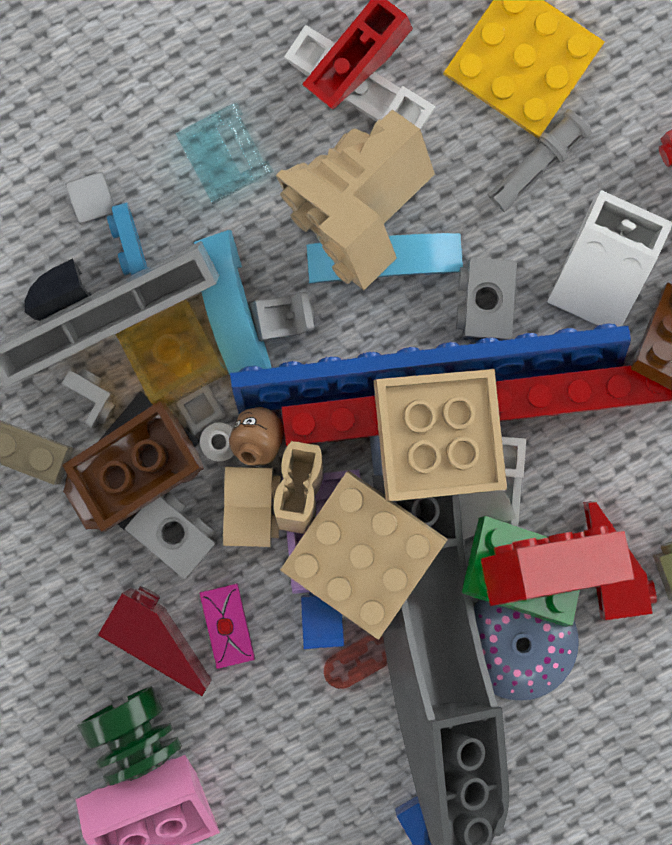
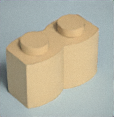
[274,441,324,534]
[223,466,281,547]

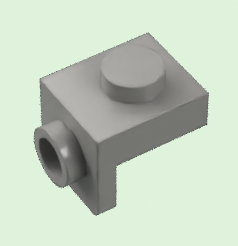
[249,292,315,341]
[62,368,116,428]

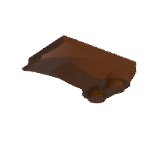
[62,401,204,532]

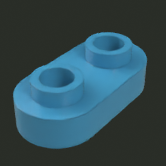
[107,202,148,276]

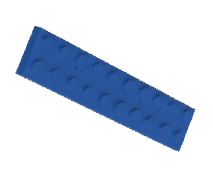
[230,323,631,414]

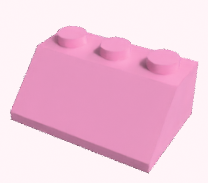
[76,755,220,845]

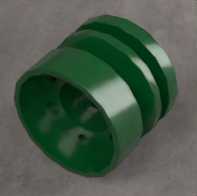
[77,686,182,786]

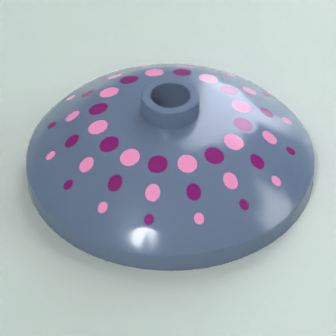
[473,599,579,700]

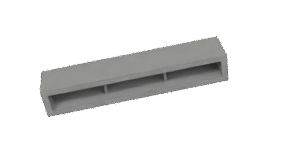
[0,241,219,388]

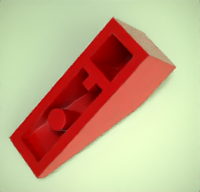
[302,0,413,110]
[583,501,657,620]

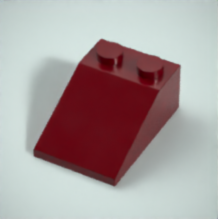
[98,586,212,696]

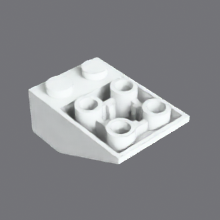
[547,190,672,327]

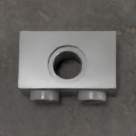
[456,258,517,341]
[125,492,217,580]

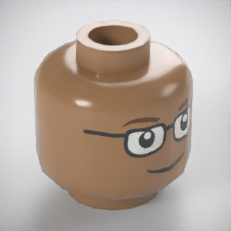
[229,407,284,466]

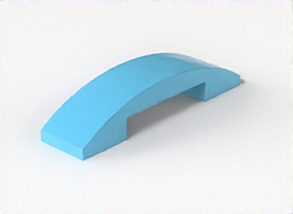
[194,230,272,374]
[306,233,463,283]

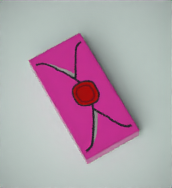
[200,583,255,669]

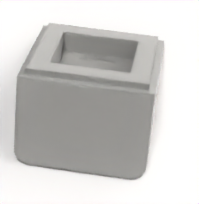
[65,172,114,224]

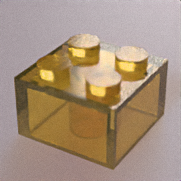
[115,299,229,407]

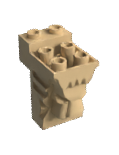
[276,109,435,290]

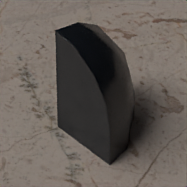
[24,258,92,321]

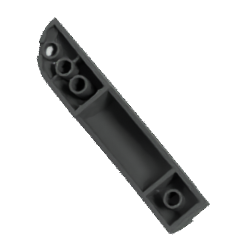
[372,475,510,845]

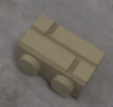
[0,420,74,485]

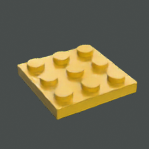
[443,0,605,139]

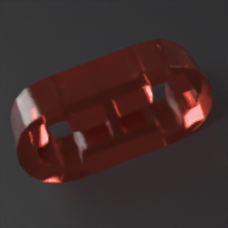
[323,634,388,689]

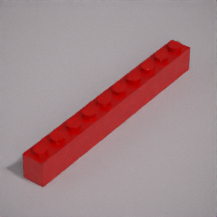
[282,365,672,447]

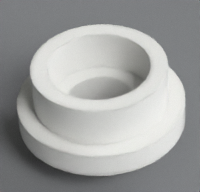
[200,423,234,461]

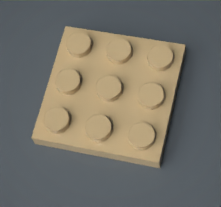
[373,369,507,502]
[280,471,448,640]

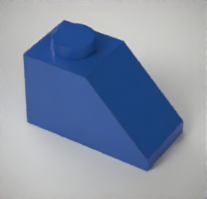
[301,592,344,649]

